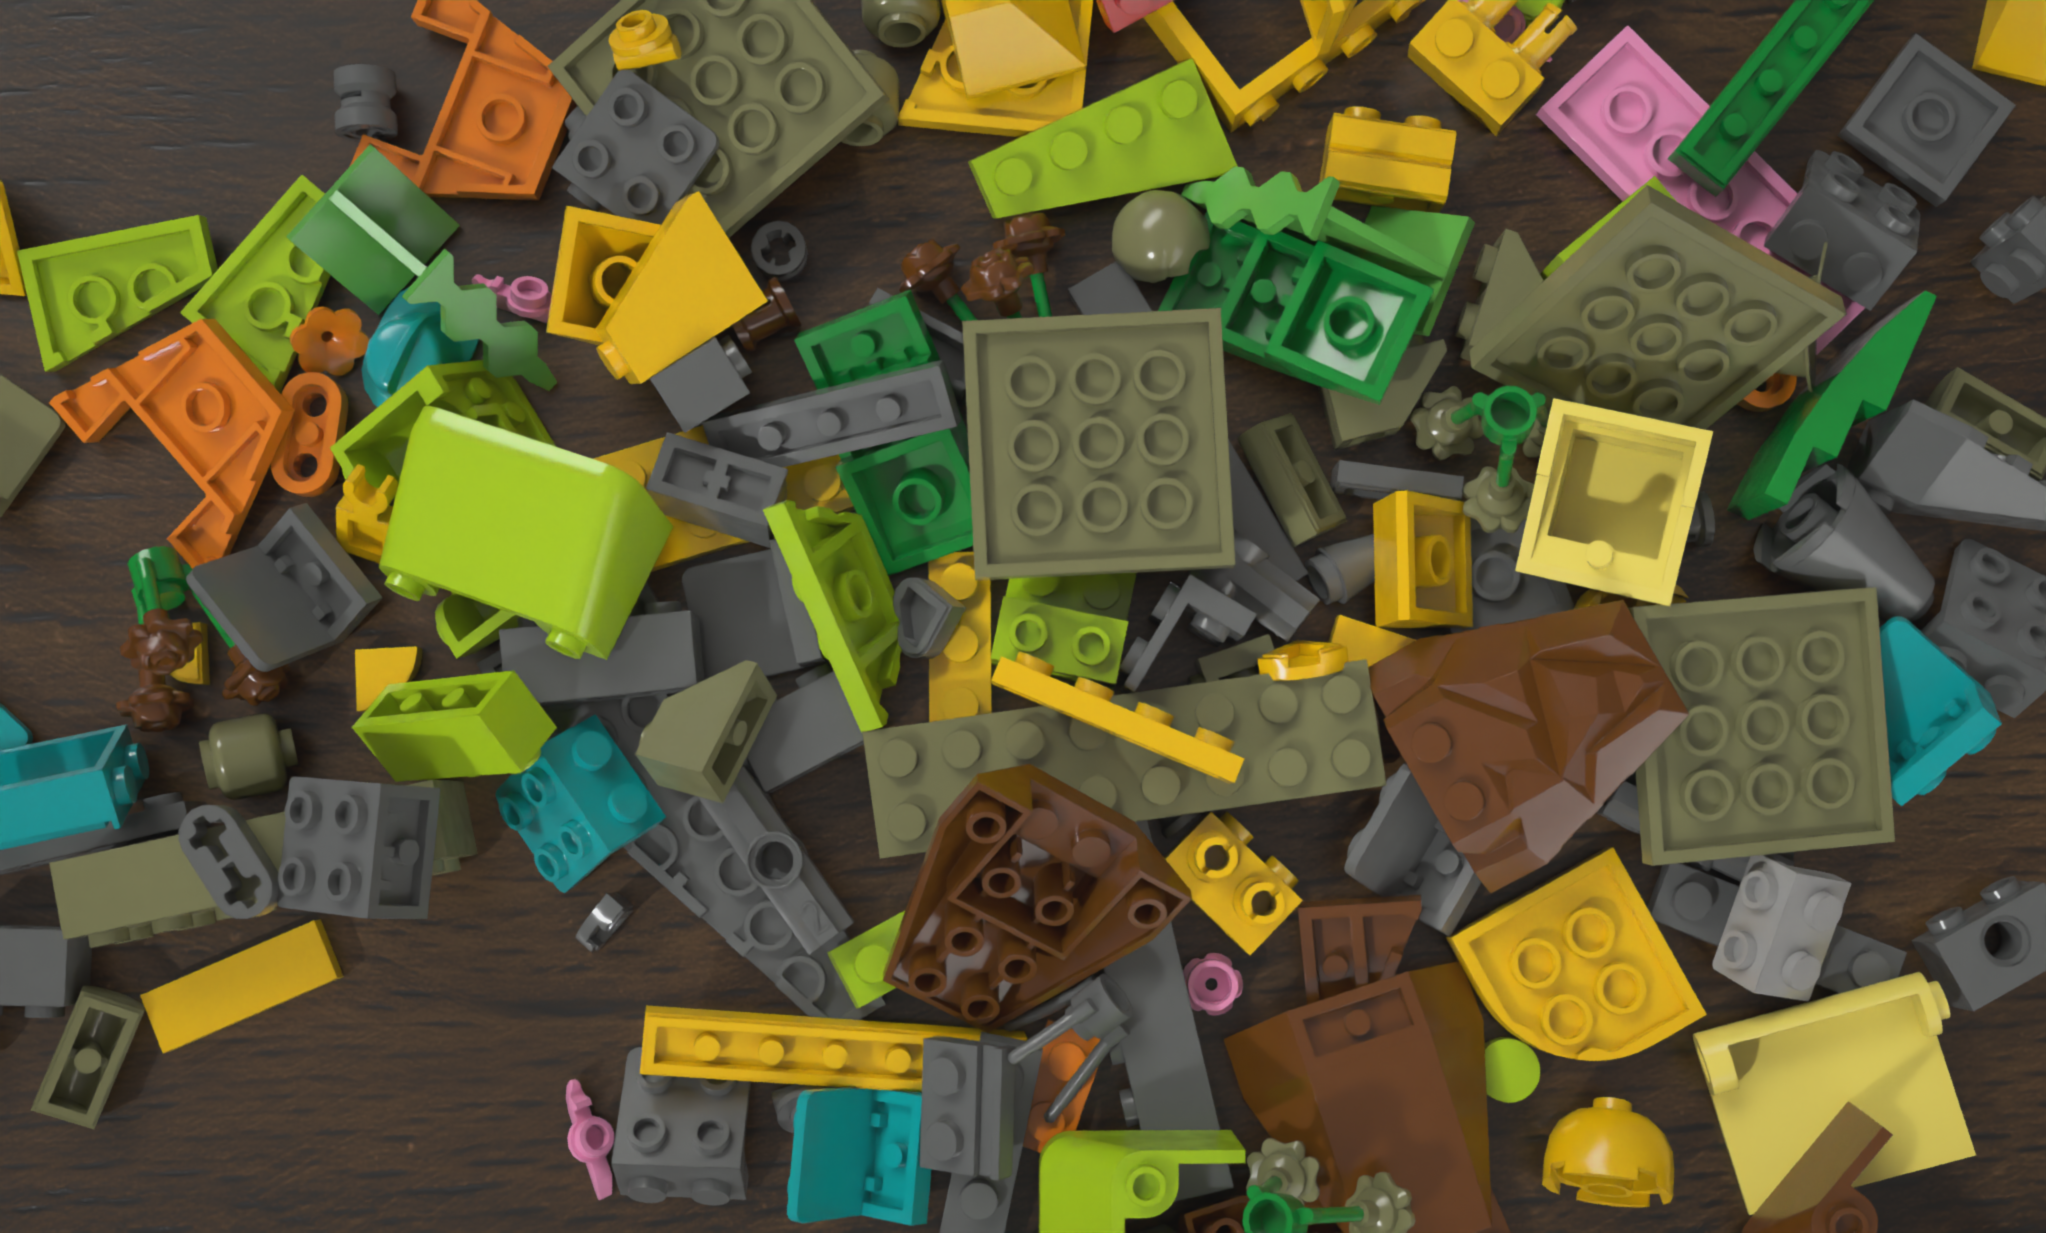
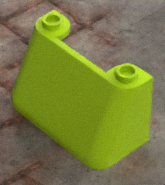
[330,360,556,659]
[379,406,673,660]

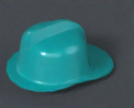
[361,287,479,407]

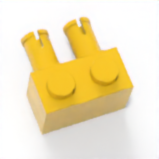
[1407,0,1577,137]
[1163,811,1303,955]

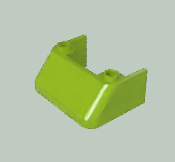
[1039,1130,1245,1233]

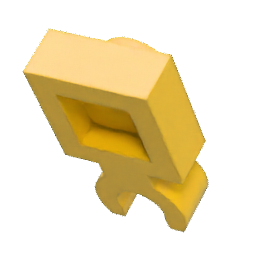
[336,464,398,564]

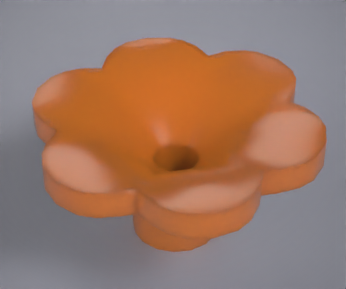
[290,306,369,376]

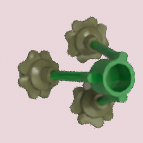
[1410,386,1551,533]
[1242,1138,1416,1233]

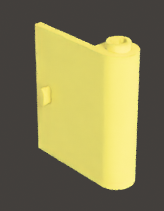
[1693,972,1976,1215]

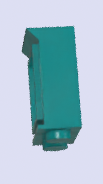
[0,724,149,850]

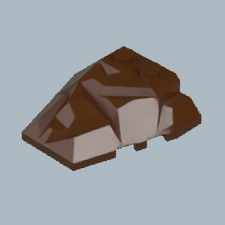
[1368,600,1689,893]

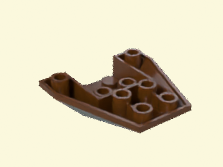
[883,764,1192,1033]
[1223,961,1492,1233]

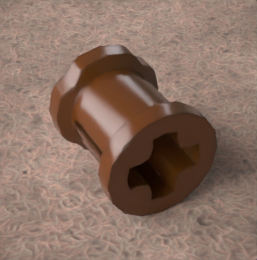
[732,276,802,354]

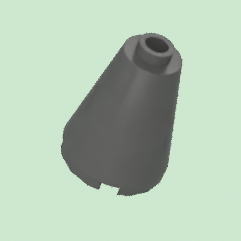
[1753,464,1935,622]

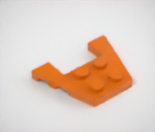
[350,0,577,200]
[49,319,295,569]

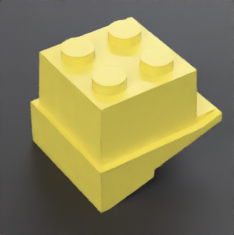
[1515,398,1713,607]

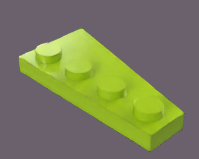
[968,58,1238,218]

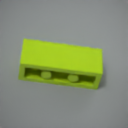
[352,670,557,782]

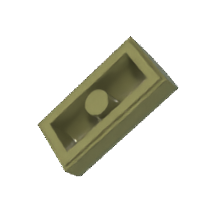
[1925,367,2046,481]
[1237,413,1347,548]
[31,986,145,1129]

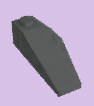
[1847,399,2046,531]

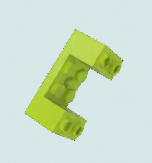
[990,572,1137,690]

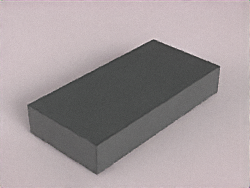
[1330,460,1464,501]

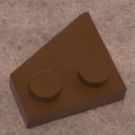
[1298,895,1422,1005]

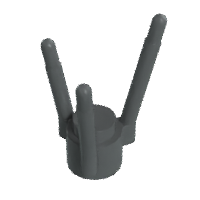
[1004,974,1133,1123]

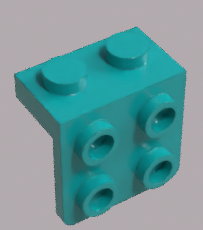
[1879,616,2002,806]
[496,714,666,893]
[787,1087,932,1226]

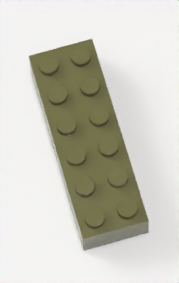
[49,780,478,948]

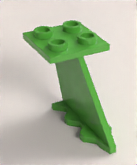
[286,144,557,391]
[1181,167,1475,336]

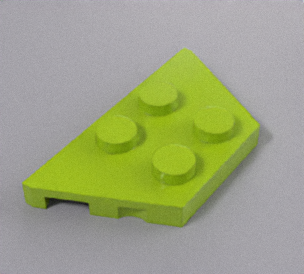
[763,500,902,733]

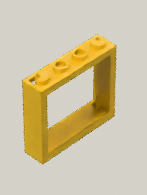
[1143,0,1425,133]

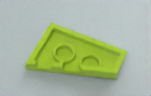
[180,175,331,393]
[17,215,218,372]

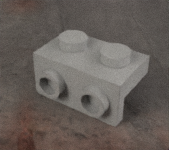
[1712,854,1852,1001]

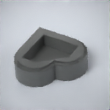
[893,577,966,659]

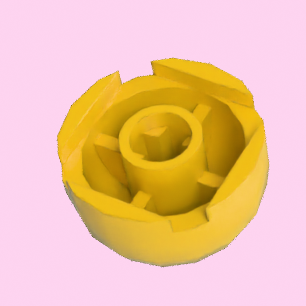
[1542,1097,1674,1208]

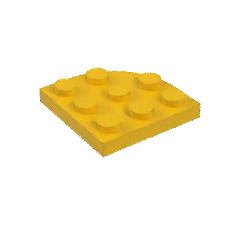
[1446,847,1707,1061]

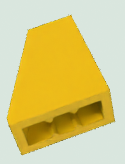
[595,191,767,384]

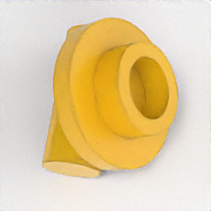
[608,10,681,71]

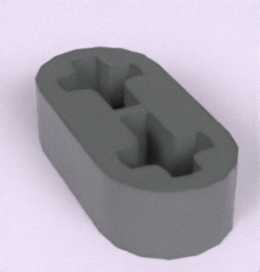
[178,805,279,919]

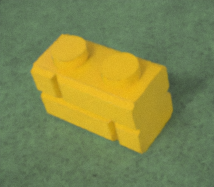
[1319,107,1457,213]

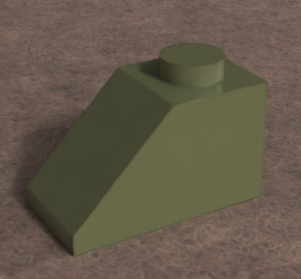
[635,660,777,803]

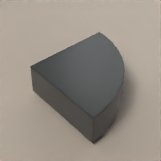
[575,892,634,953]

